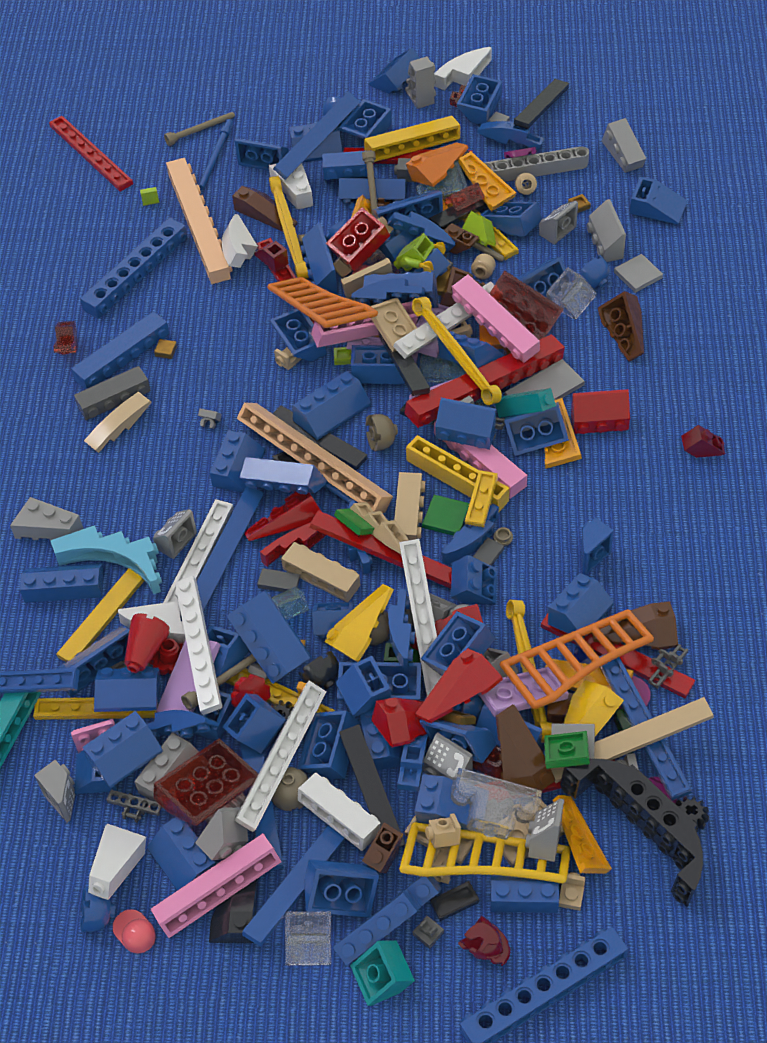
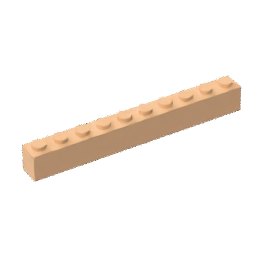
[166,158,232,284]
[237,403,393,513]

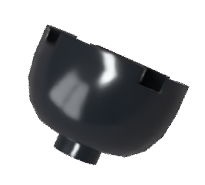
[298,651,339,690]

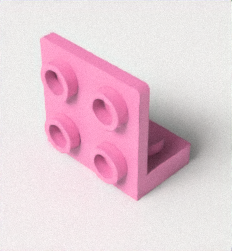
[71,719,115,753]

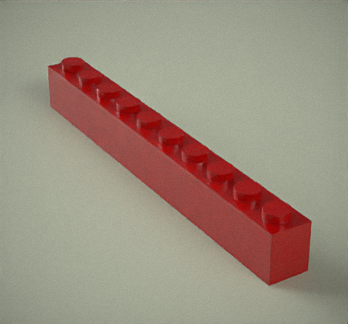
[405,334,565,428]

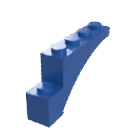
[333,876,442,966]

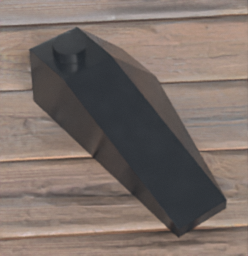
[209,878,259,943]

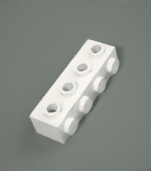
[298,773,381,851]

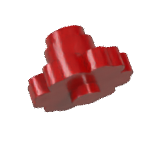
[149,638,184,675]
[231,674,271,707]

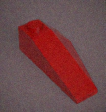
[244,491,322,541]
[415,648,503,723]

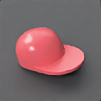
[113,910,156,953]

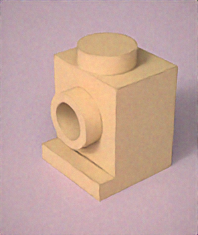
[425,813,461,848]

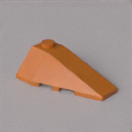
[406,142,468,187]

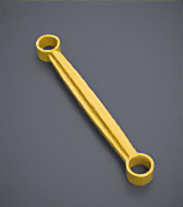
[269,175,308,279]
[412,297,502,405]
[506,600,552,743]

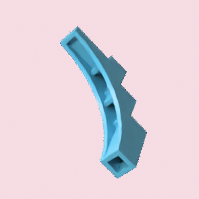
[50,525,162,594]

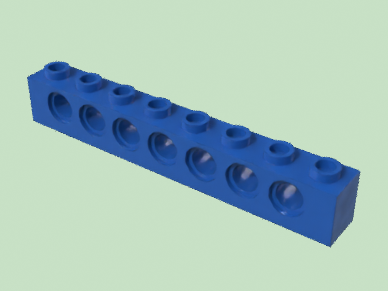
[80,218,187,319]
[460,927,628,1043]

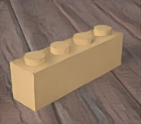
[395,472,426,540]
[281,542,360,602]

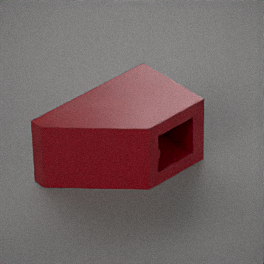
[254,241,289,273]
[681,425,725,458]

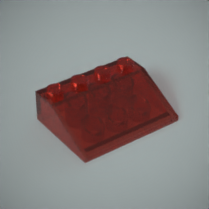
[489,270,564,340]
[154,738,258,826]

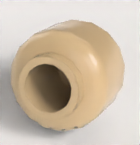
[515,173,537,195]
[471,254,496,279]

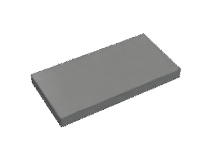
[505,359,585,400]

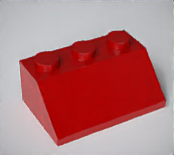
[326,207,390,272]
[571,389,630,434]

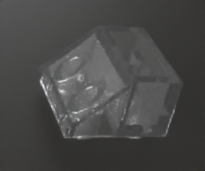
[546,267,597,320]
[285,911,332,965]

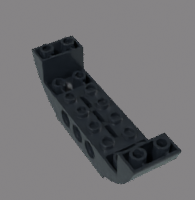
[560,759,703,907]

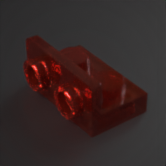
[443,182,484,211]

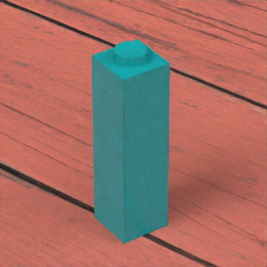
[495,388,556,418]

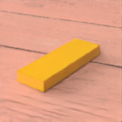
[465,470,498,527]

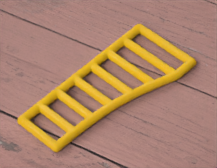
[399,822,571,883]

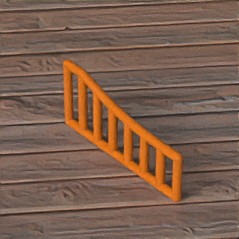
[267,277,378,328]
[499,609,654,709]

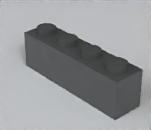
[74,366,151,420]

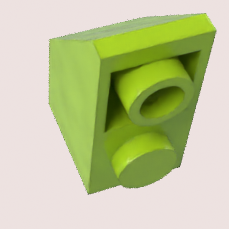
[462,211,496,247]

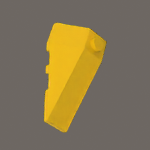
[325,584,394,662]
[564,680,624,736]

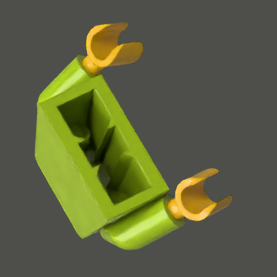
[394,233,446,272]

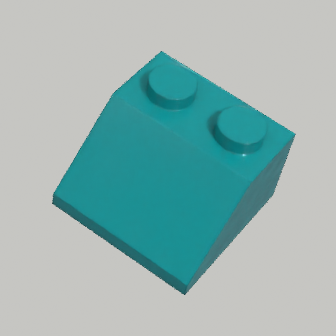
[350,940,415,1006]

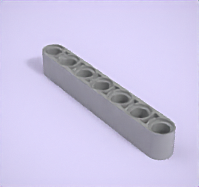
[485,146,589,182]

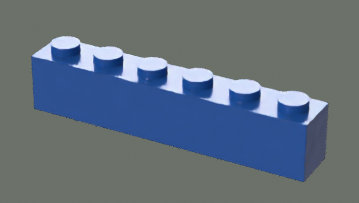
[71,311,169,390]

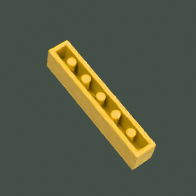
[364,116,460,162]
[406,435,509,512]

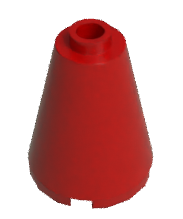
[124,613,170,673]

